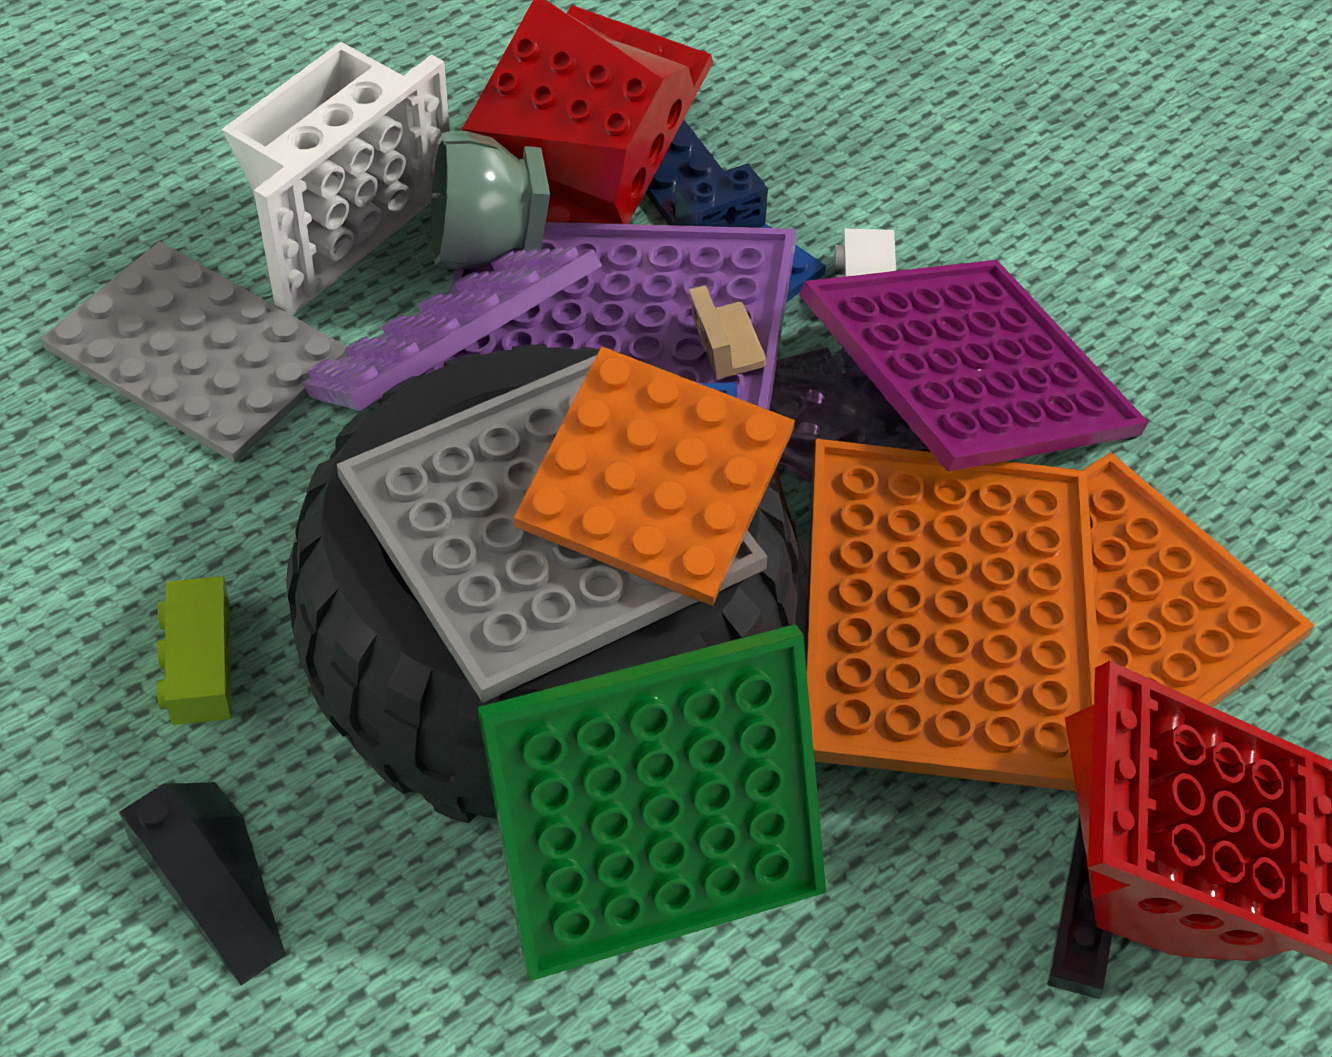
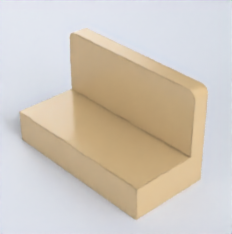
[689,285,767,380]

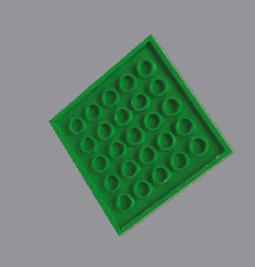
[477,624,826,981]

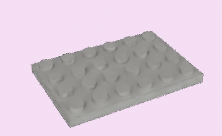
[40,241,348,463]

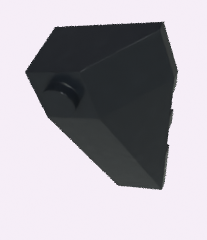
[119,782,286,986]

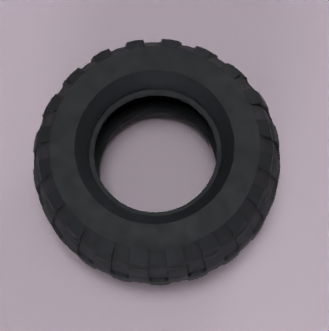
[286,344,799,824]

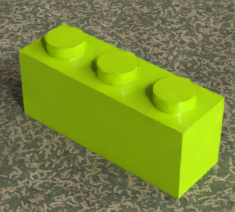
[157,576,232,725]

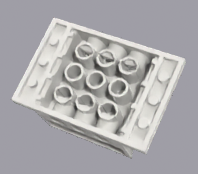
[222,42,450,316]

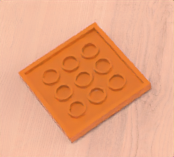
[514,346,795,606]

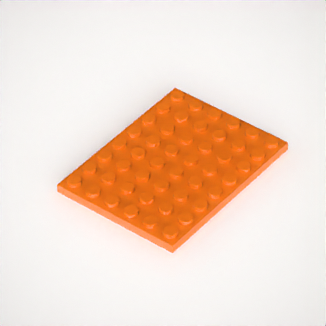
[805,439,1099,791]

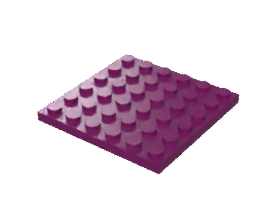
[799,260,1149,471]

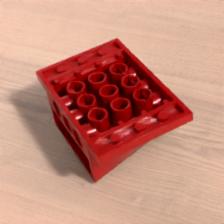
[462,0,713,224]
[1065,661,1332,965]

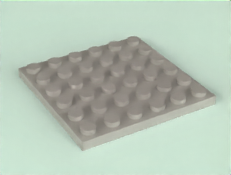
[337,355,767,703]

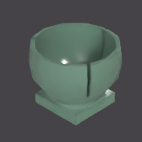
[431,131,550,270]

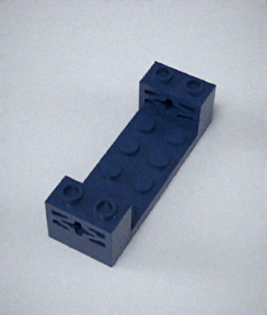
[645,119,768,228]

